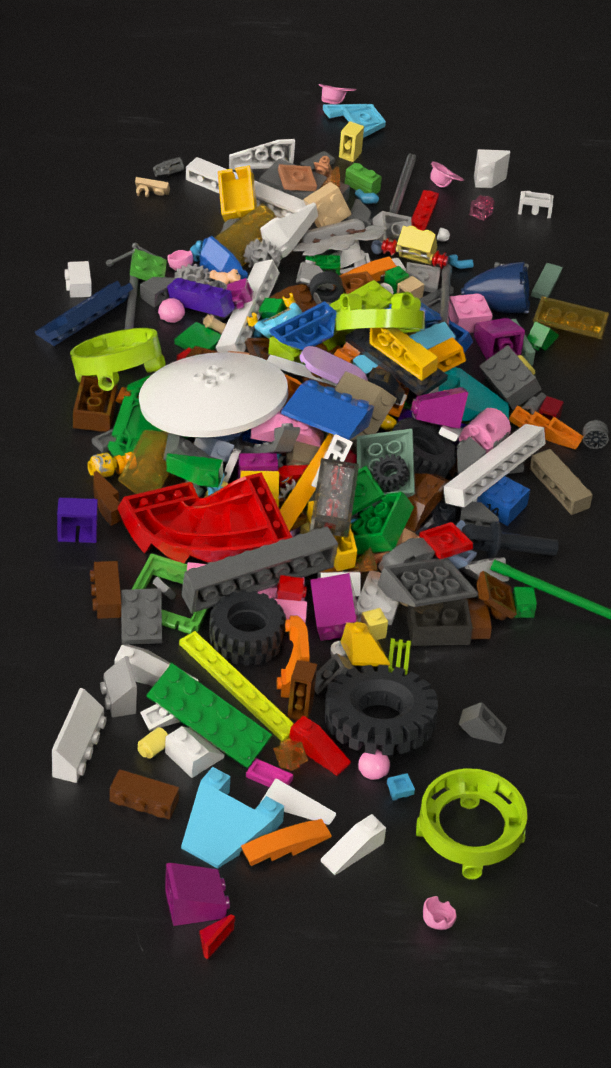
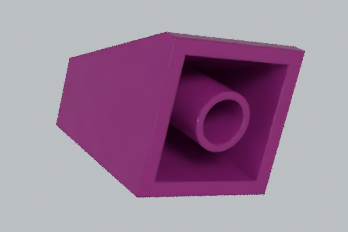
[474,318,525,360]
[411,387,468,429]
[236,453,278,480]
[311,573,359,641]
[165,863,230,926]

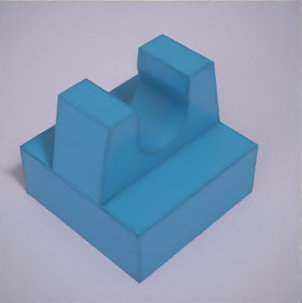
[387,774,415,801]

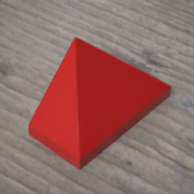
[199,914,235,959]

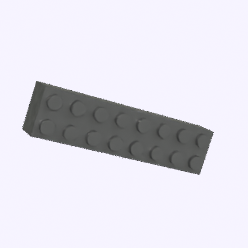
[182,526,338,613]

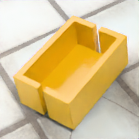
[217,165,258,222]

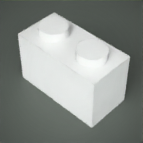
[65,261,91,298]

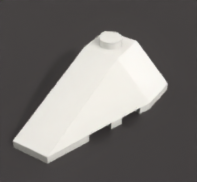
[229,139,295,170]
[260,203,318,260]
[115,644,198,686]

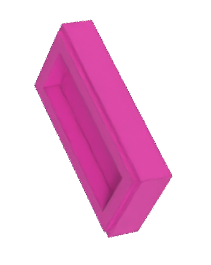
[246,758,293,787]

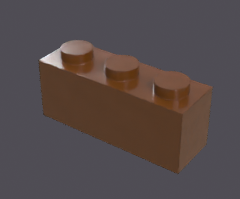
[90,561,121,619]
[287,660,317,721]
[110,769,179,820]

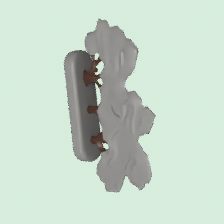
[292,219,387,256]

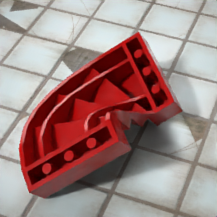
[117,472,292,563]

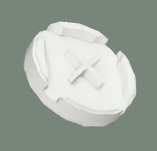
[223,448,241,483]

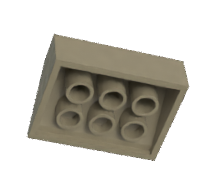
[322,371,397,454]

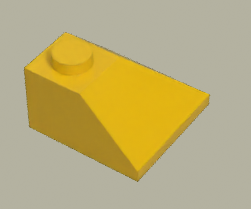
[340,622,390,667]

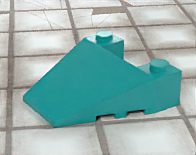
[439,367,509,422]

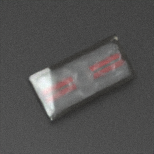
[310,458,359,537]

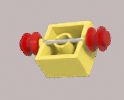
[381,226,449,269]

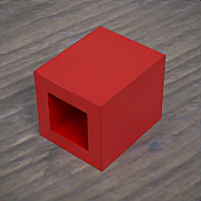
[276,575,307,601]

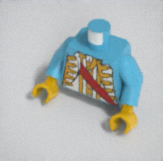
[247,293,303,338]

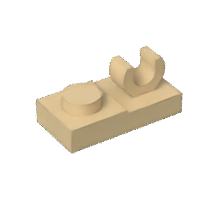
[135,177,170,197]

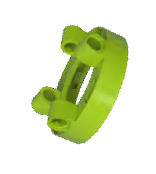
[336,292,425,333]
[70,328,165,391]
[416,768,527,879]

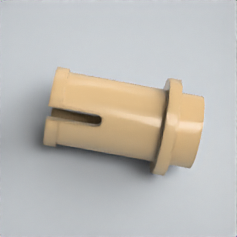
[203,315,226,334]

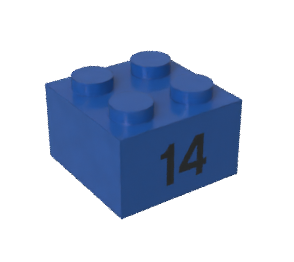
[477,476,530,526]

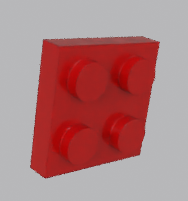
[419,522,473,560]

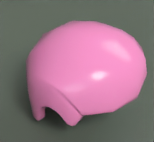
[167,250,193,271]
[158,298,185,323]
[358,749,390,780]
[423,896,457,930]

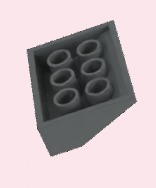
[377,558,478,607]

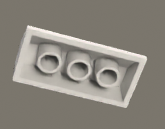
[52,688,106,783]

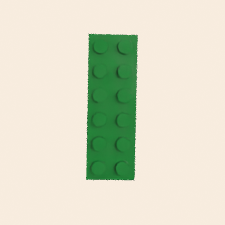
[146,663,272,770]

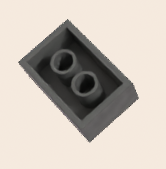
[479,346,541,410]

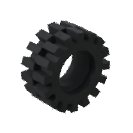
[373,454,409,491]

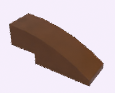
[94,470,122,526]
[463,598,492,639]

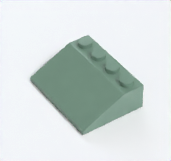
[357,429,415,511]

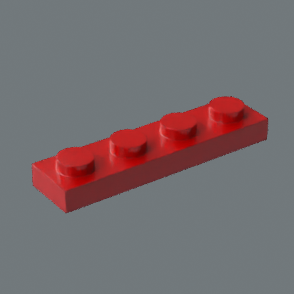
[411,190,439,231]

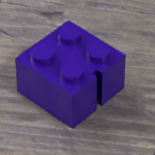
[57,498,98,543]

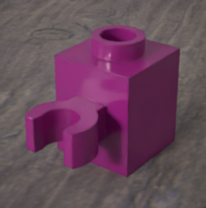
[227,278,254,309]

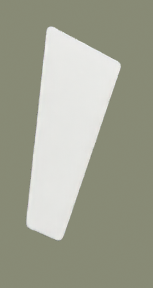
[260,779,336,825]

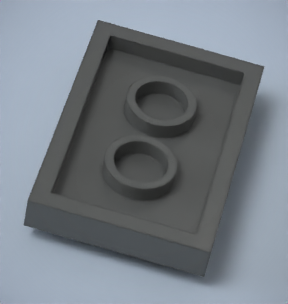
[121,588,162,645]

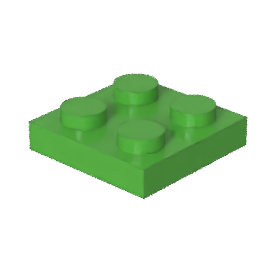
[130,249,167,281]

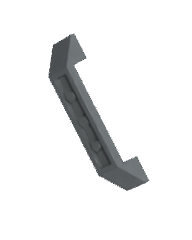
[229,423,300,454]

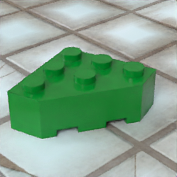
[350,492,414,554]

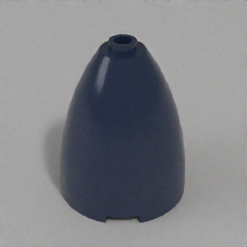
[461,261,530,314]

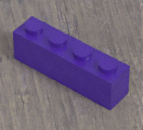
[167,278,235,317]

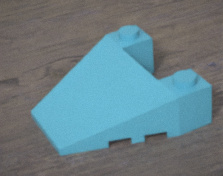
[181,767,284,869]

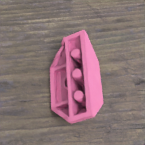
[251,406,324,447]

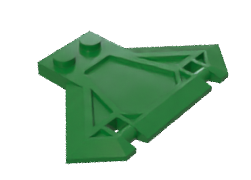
[108,375,189,459]

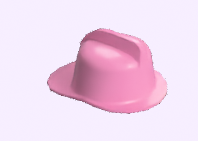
[319,84,356,104]
[430,162,464,187]

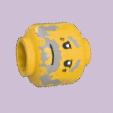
[88,453,117,478]

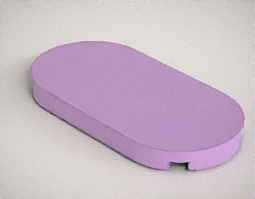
[300,346,368,384]

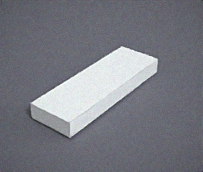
[439,425,463,441]

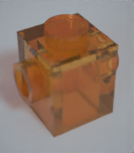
[273,739,308,771]

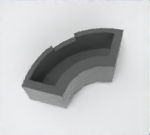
[378,538,435,572]

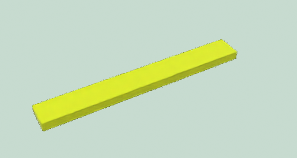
[179,631,294,743]

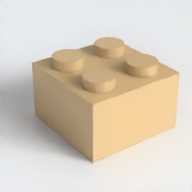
[303,182,352,228]

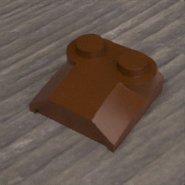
[476,571,517,620]

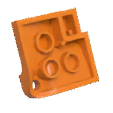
[277,615,309,698]

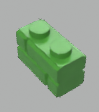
[345,163,382,194]

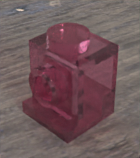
[470,195,495,221]

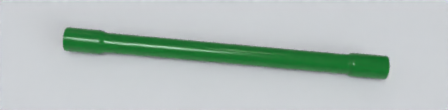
[490,559,611,620]

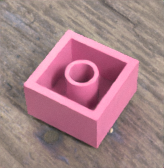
[449,293,492,333]

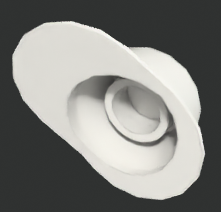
[332,240,365,268]

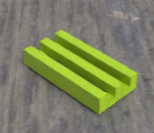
[388,638,411,675]

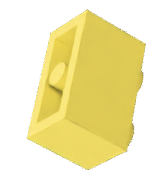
[339,121,364,162]

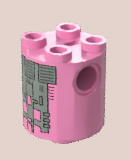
[459,408,511,454]

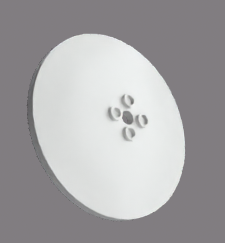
[139,352,288,437]

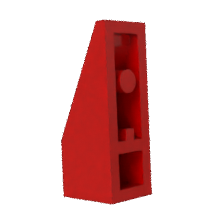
[289,715,351,776]

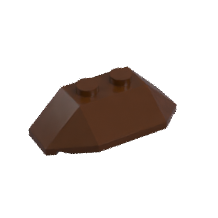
[405,474,450,533]

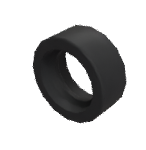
[310,271,344,303]

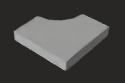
[406,262,441,292]

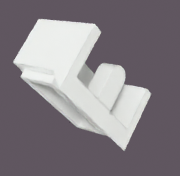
[518,191,554,218]

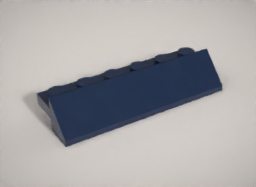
[35,281,134,346]

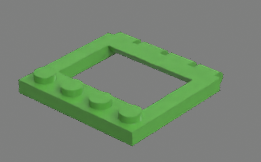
[132,553,210,634]

